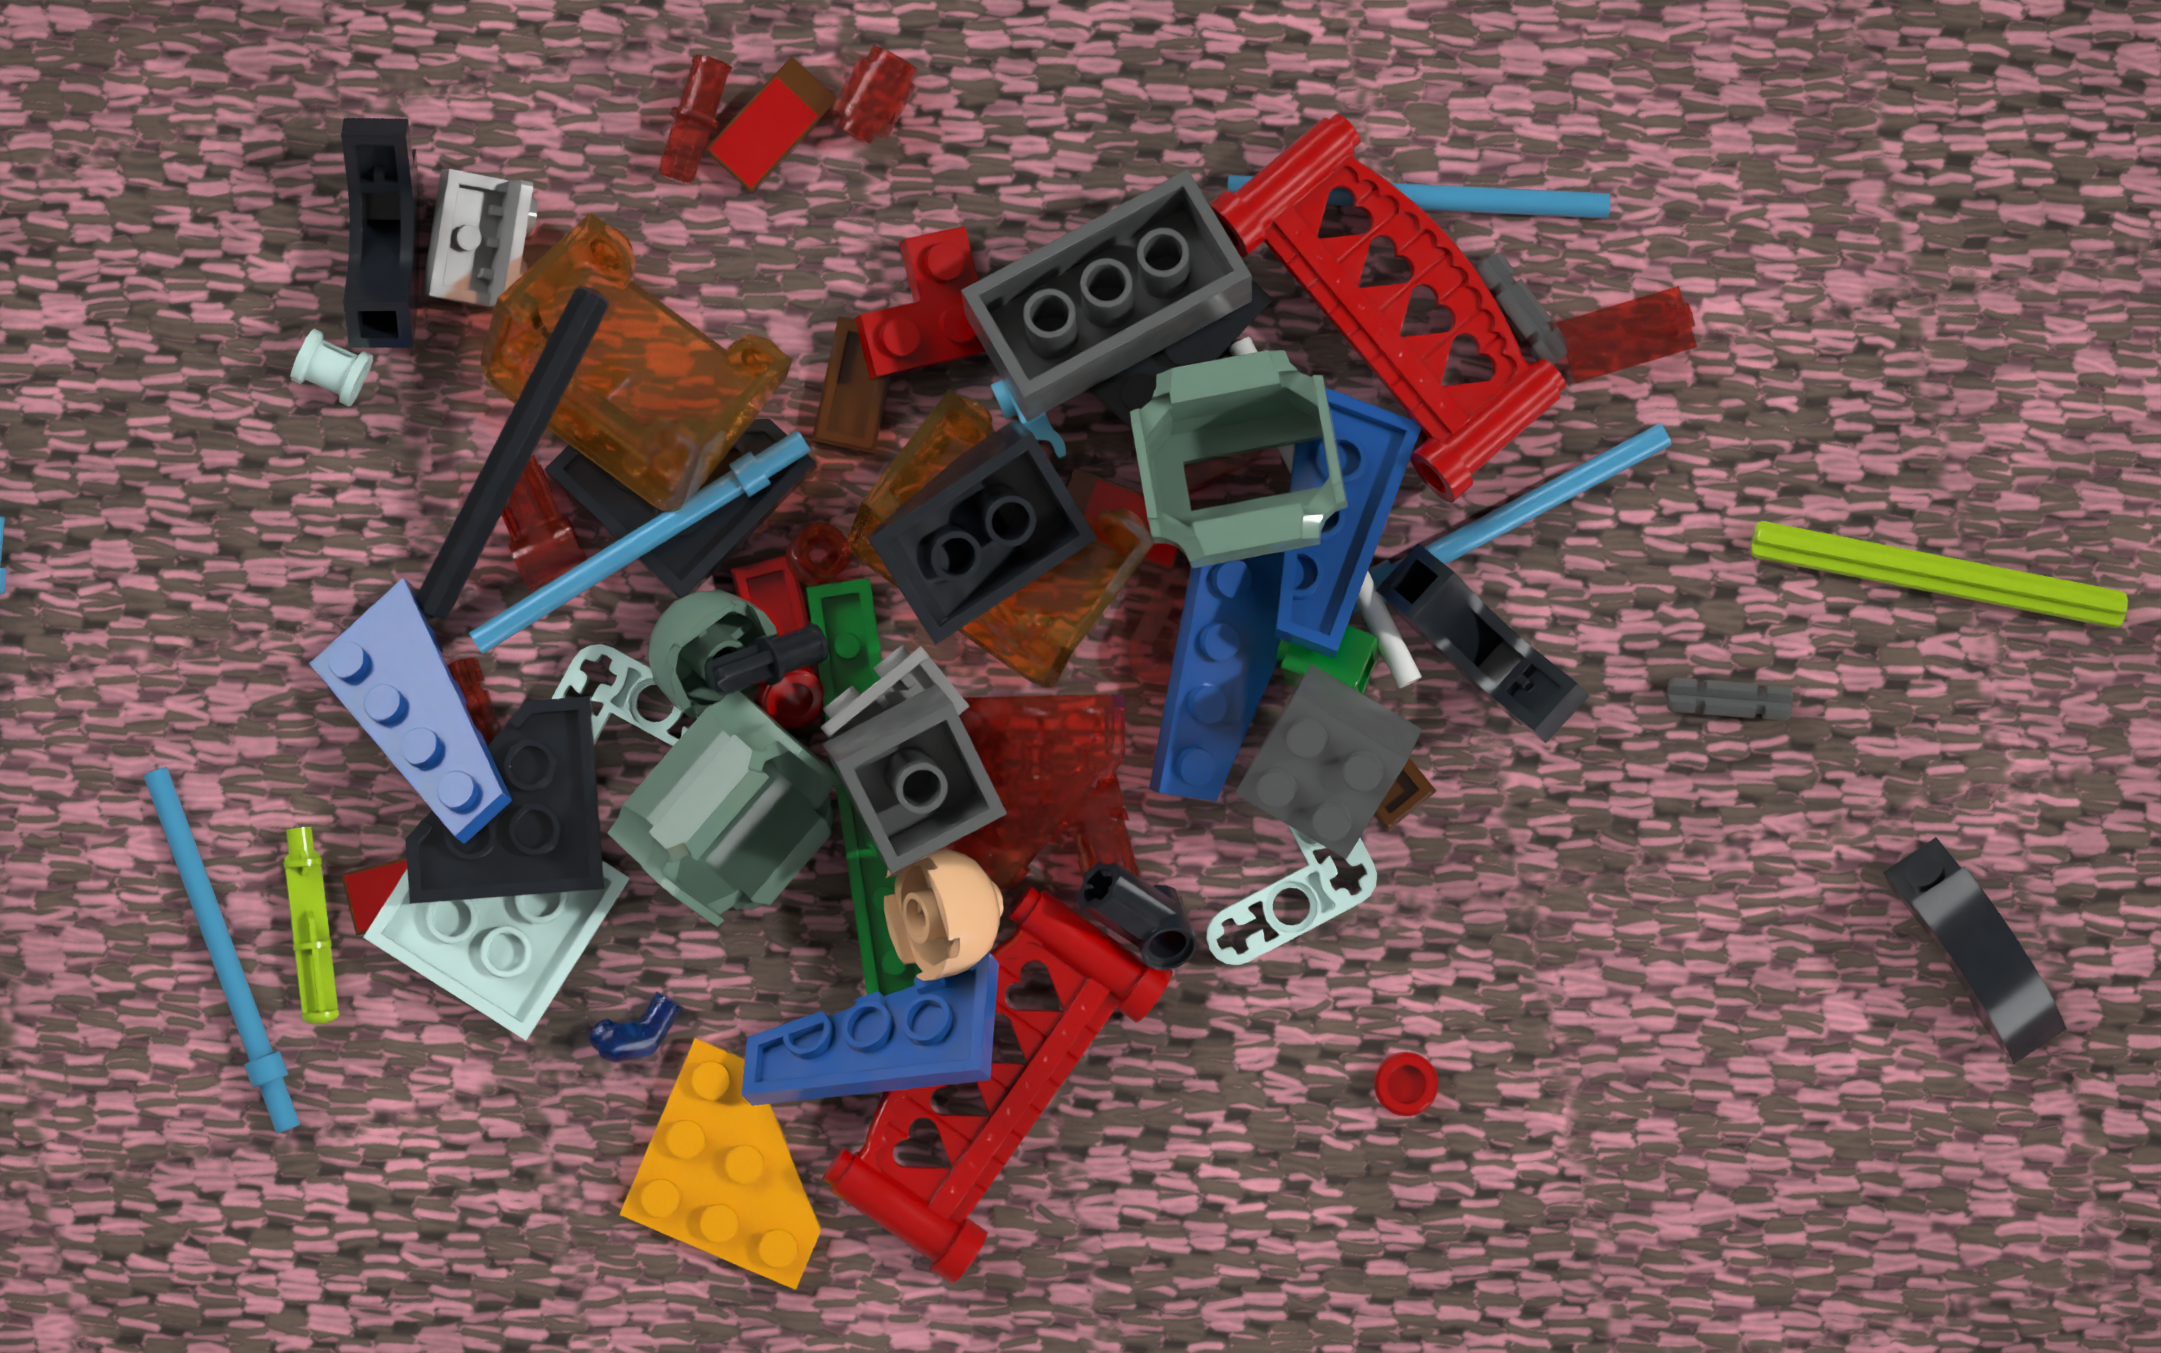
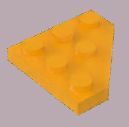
[619,1037,822,1290]

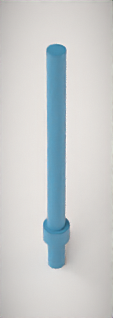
[1227,175,1610,219]
[1352,423,1672,614]
[469,430,811,654]
[143,767,301,1134]

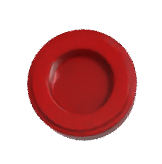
[758,666,825,729]
[1374,1052,1438,1116]

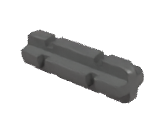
[1475,253,1571,364]
[1666,677,1793,720]

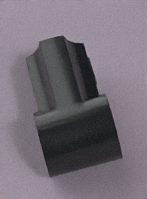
[1076,861,1197,970]

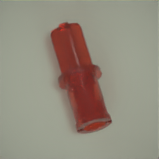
[658,54,732,184]

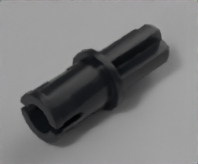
[706,623,829,696]

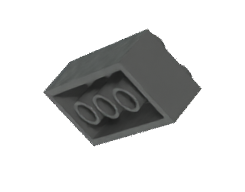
[961,169,1252,422]

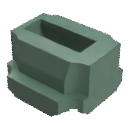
[1130,350,1348,568]
[607,691,842,927]

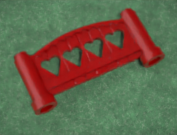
[1209,114,1566,503]
[822,886,1173,1284]

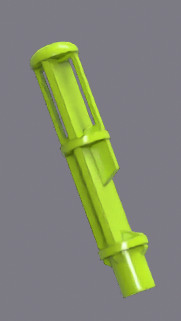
[283,826,340,1025]

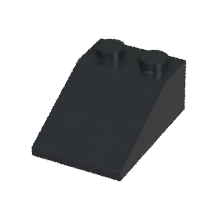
[866,419,1098,645]

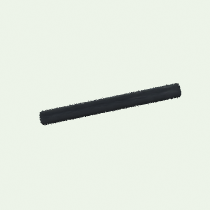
[415,285,609,619]

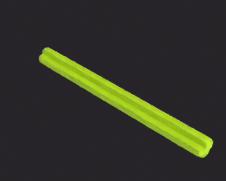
[1750,521,2128,628]

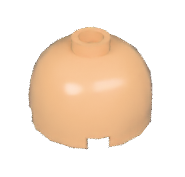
[884,849,1003,981]

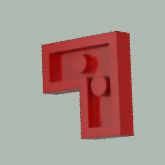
[855,226,986,380]

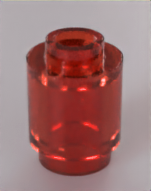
[831,45,918,145]

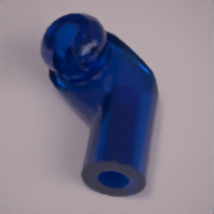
[590,991,684,1063]

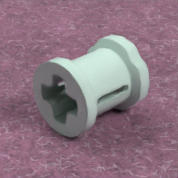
[290,329,373,407]

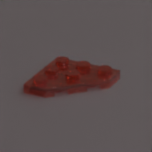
[947,694,1125,889]

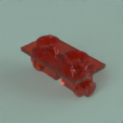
[1556,286,1697,384]

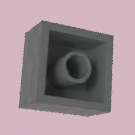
[1235,664,1422,859]
[822,684,1007,874]

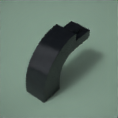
[341,118,420,348]
[1375,543,1589,743]
[1883,837,2067,1064]

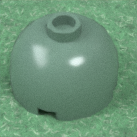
[647,590,778,719]

